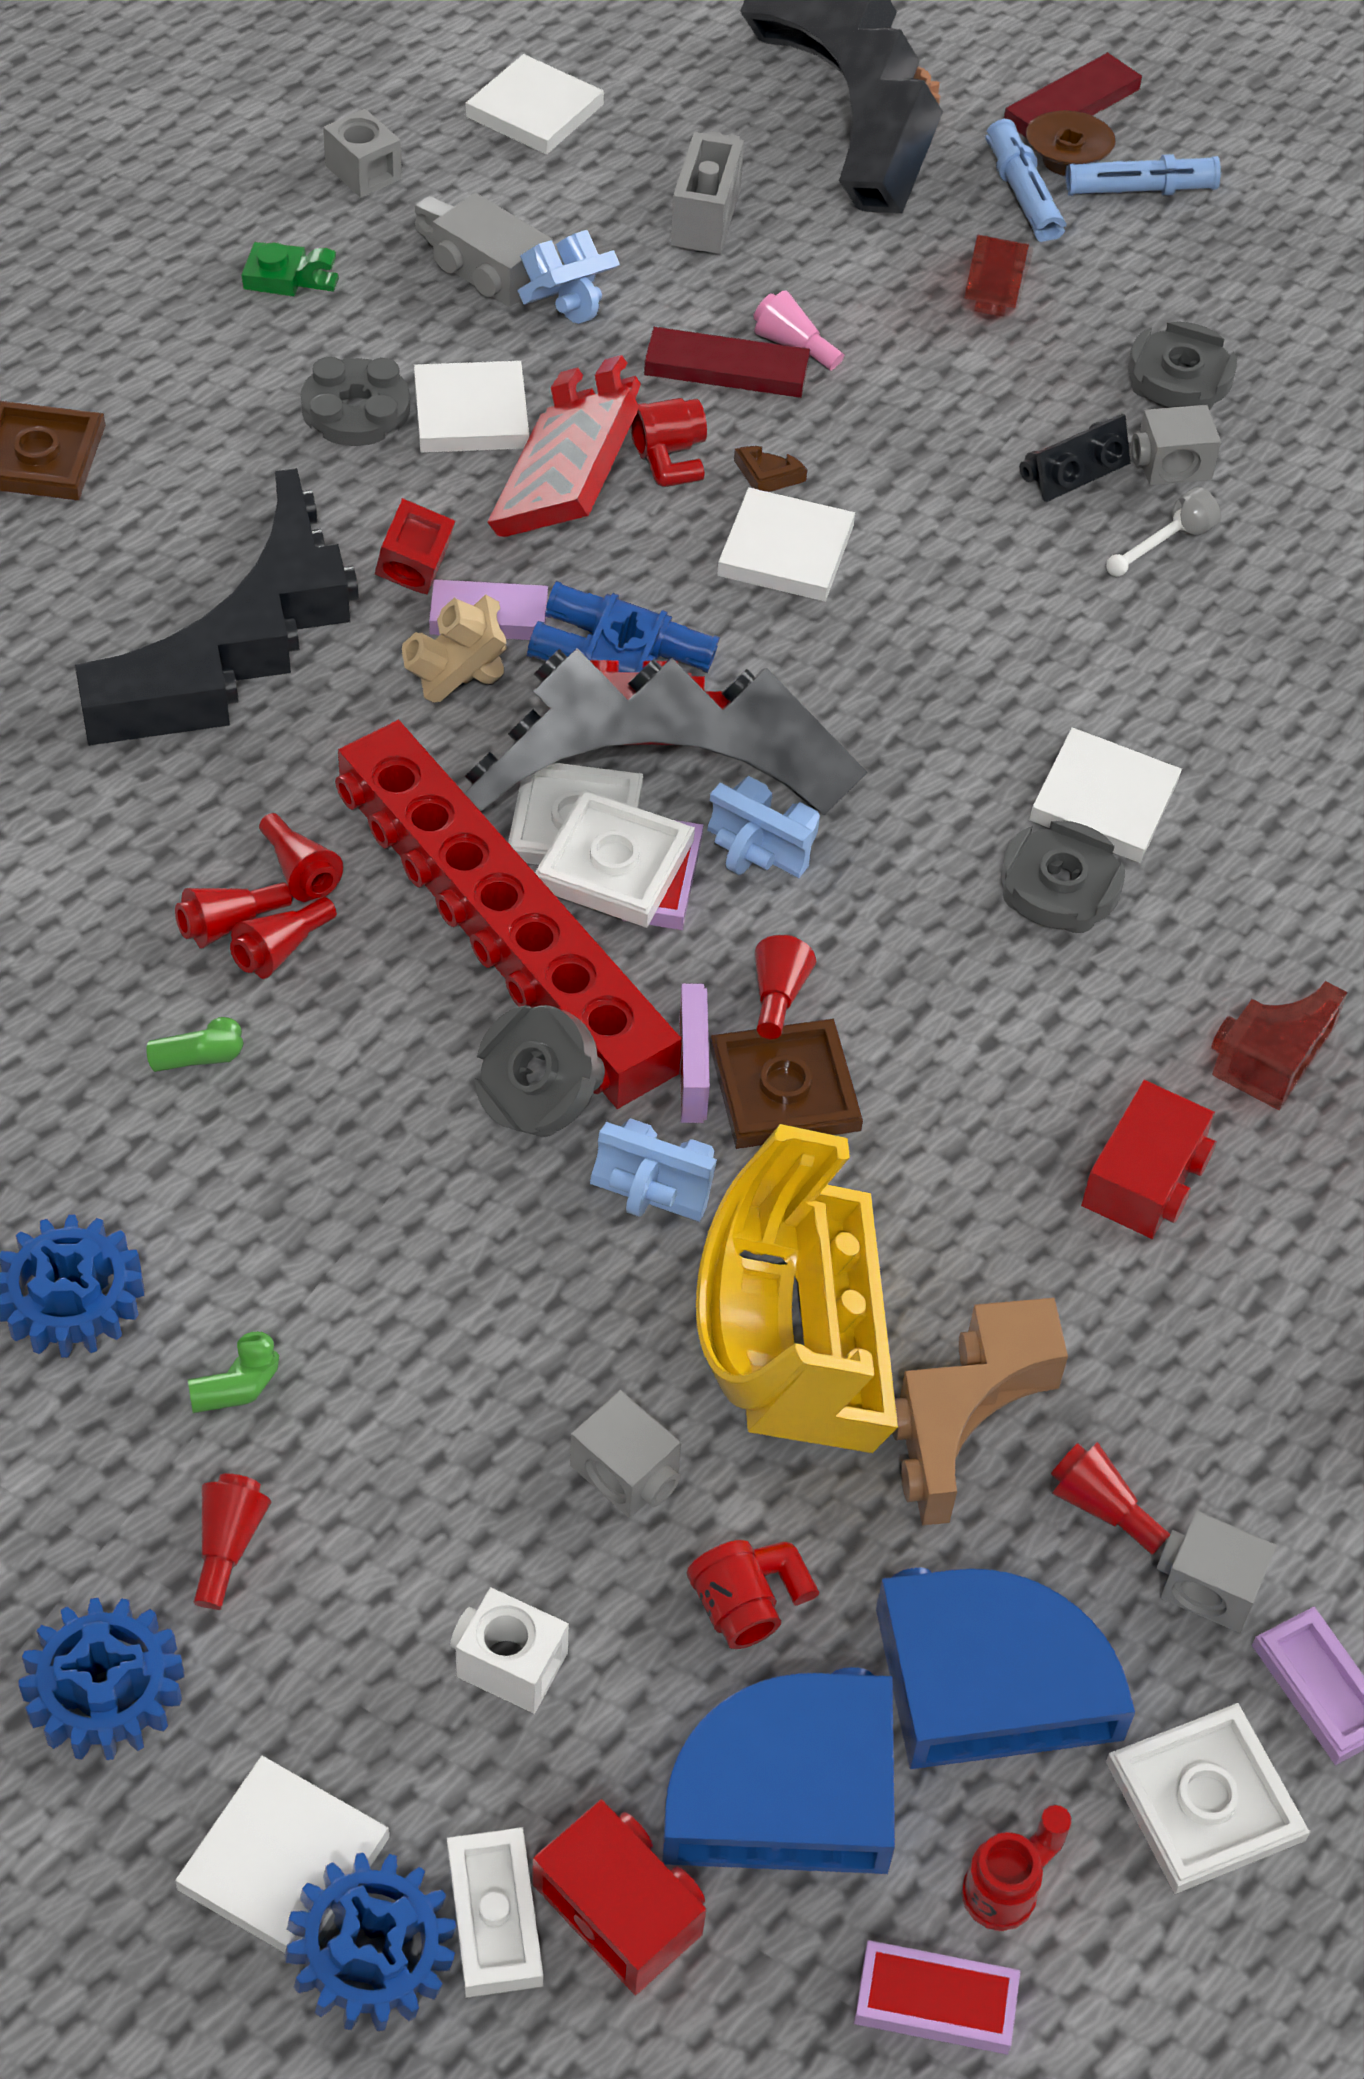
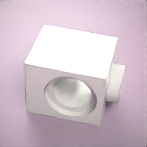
[450,1587,569,1714]

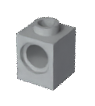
[323,109,402,198]
[1131,405,1221,485]
[570,1390,681,1518]
[1157,1510,1277,1633]

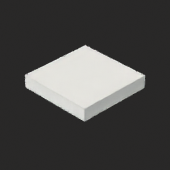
[466,54,604,155]
[414,361,529,453]
[717,487,855,602]
[1029,727,1182,863]
[508,763,643,865]
[535,789,695,928]
[1106,1703,1310,1894]
[175,1756,389,1965]

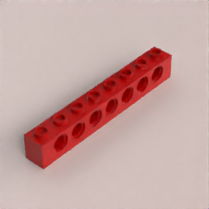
[335,719,682,1109]

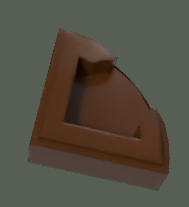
[734,446,807,492]

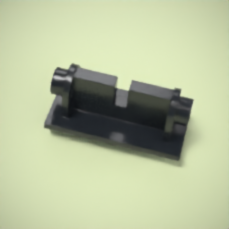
[1019,414,1131,502]

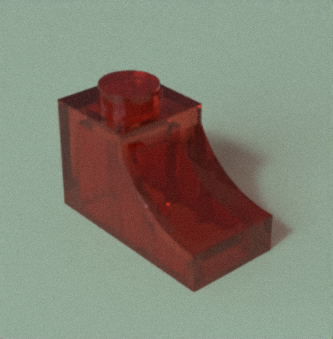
[964,234,1034,317]
[1211,981,1348,1111]

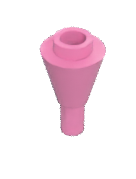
[754,290,844,371]

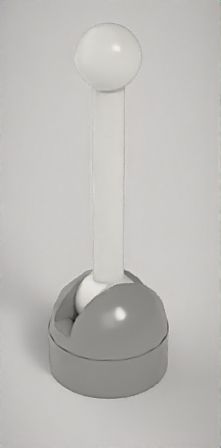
[1106,487,1221,577]

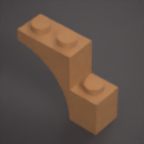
[893,1298,1068,1525]

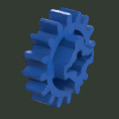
[0,1215,145,1358]
[19,1598,185,1760]
[285,1853,456,2031]

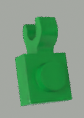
[241,242,339,297]

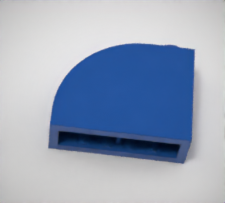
[876,1567,1135,1769]
[662,1667,895,1874]

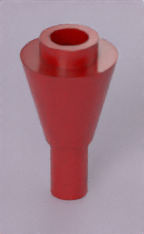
[259,813,343,902]
[175,882,292,948]
[230,897,337,979]
[755,935,816,1039]
[1051,1442,1170,1555]
[193,1473,271,1610]

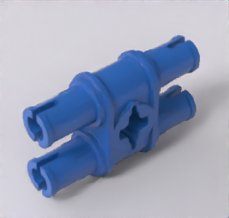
[526,581,720,673]

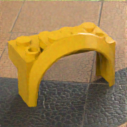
[696,1124,898,1453]

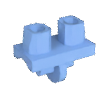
[518,230,620,324]
[707,776,820,878]
[590,1118,717,1222]

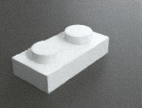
[447,1827,543,1998]

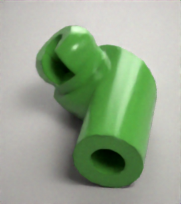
[146,1017,244,1072]
[188,1332,279,1413]

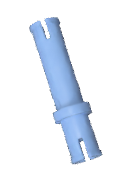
[985,119,1066,242]
[1066,154,1221,196]

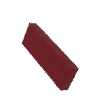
[1004,52,1142,138]
[644,326,810,398]

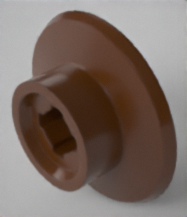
[1026,111,1116,176]

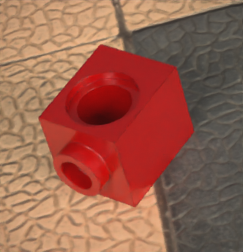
[374,498,456,595]

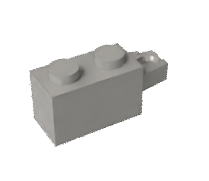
[671,131,744,254]
[415,192,552,307]

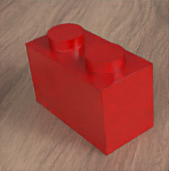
[1081,1080,1217,1239]
[532,1799,706,1996]

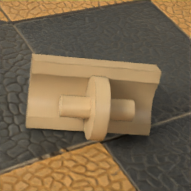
[401,595,507,702]

